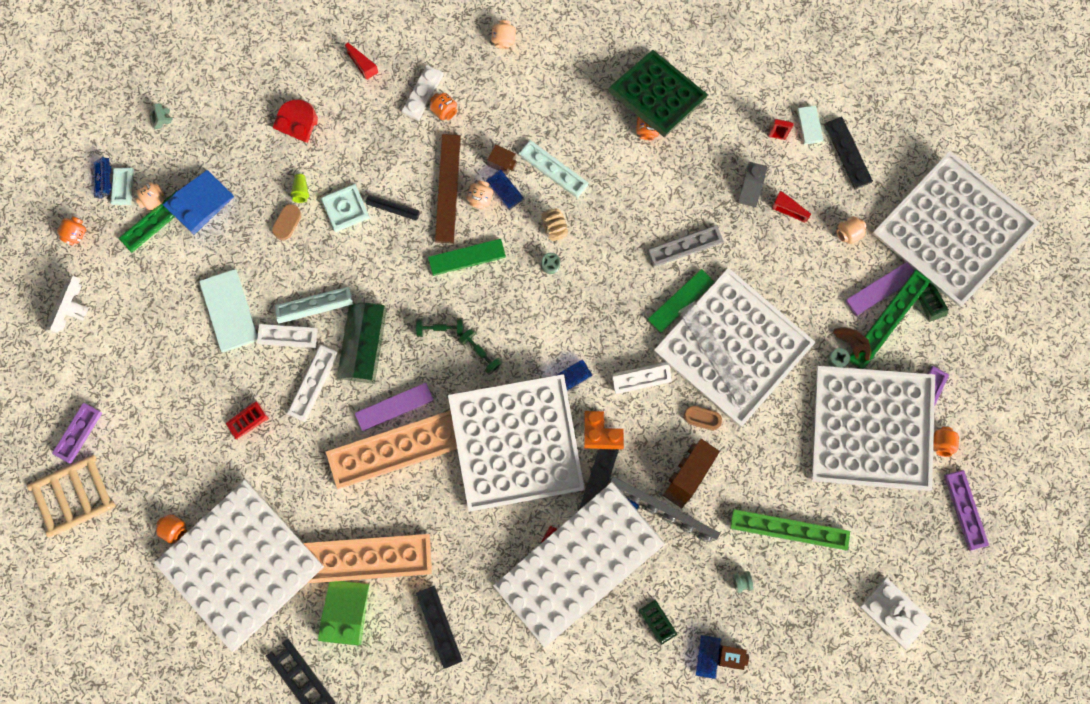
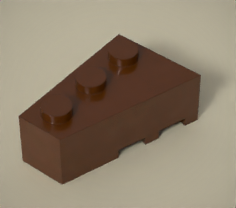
[662,438,720,509]

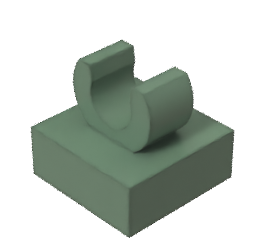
[150,104,173,129]

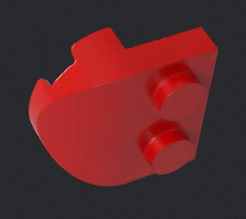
[273,99,318,143]

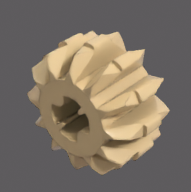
[541,208,568,241]

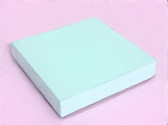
[321,184,370,232]

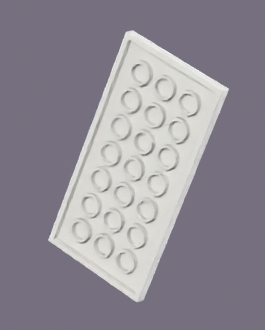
[493,482,665,648]

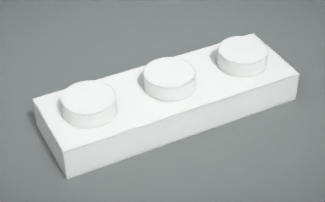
[402,65,443,121]
[257,324,318,348]
[612,362,672,394]

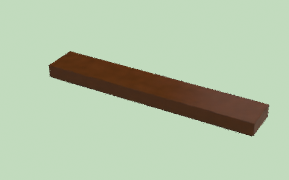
[435,134,461,244]

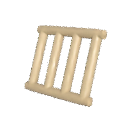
[27,455,116,538]

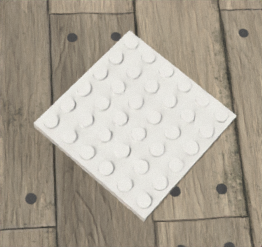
[873,151,1040,308]
[653,268,815,428]
[811,366,935,491]
[448,374,585,512]
[154,480,325,652]

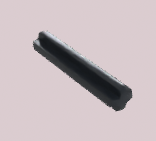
[366,194,420,221]

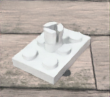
[45,276,88,334]
[860,578,932,649]

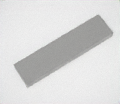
[647,225,724,268]

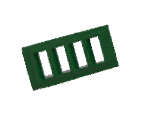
[918,283,949,322]
[639,599,678,645]

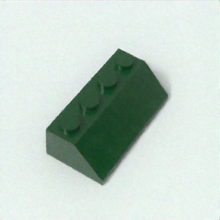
[337,303,387,384]

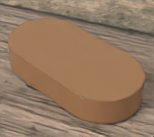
[272,204,301,240]
[684,405,722,431]

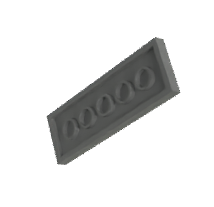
[608,476,720,543]

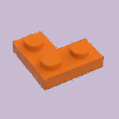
[584,411,624,449]

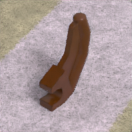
[833,327,871,360]

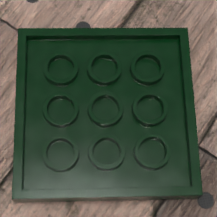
[608,50,708,138]

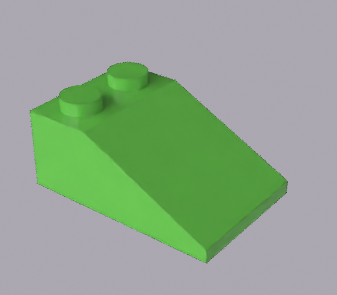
[318,581,370,646]

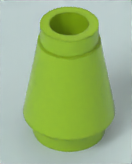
[290,174,309,203]

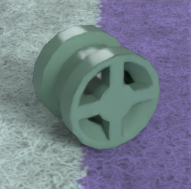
[541,252,560,274]
[828,348,850,368]
[733,571,754,593]

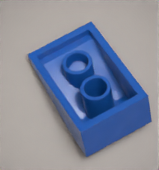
[163,170,235,235]

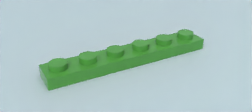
[730,509,851,551]

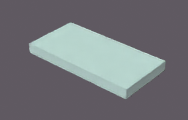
[199,269,258,352]

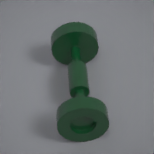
[416,318,463,337]
[458,328,503,375]

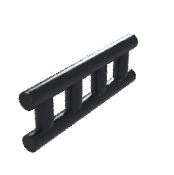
[266,639,336,704]

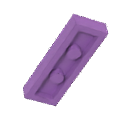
[52,403,102,464]

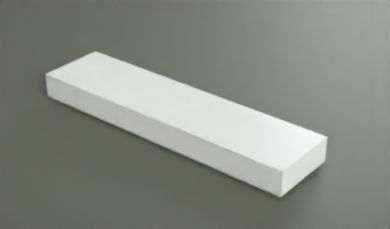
[287,345,338,422]

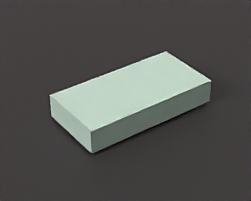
[797,106,823,145]
[111,168,134,205]

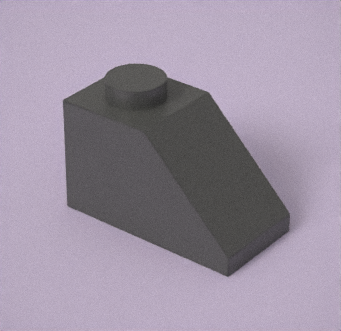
[738,162,767,207]

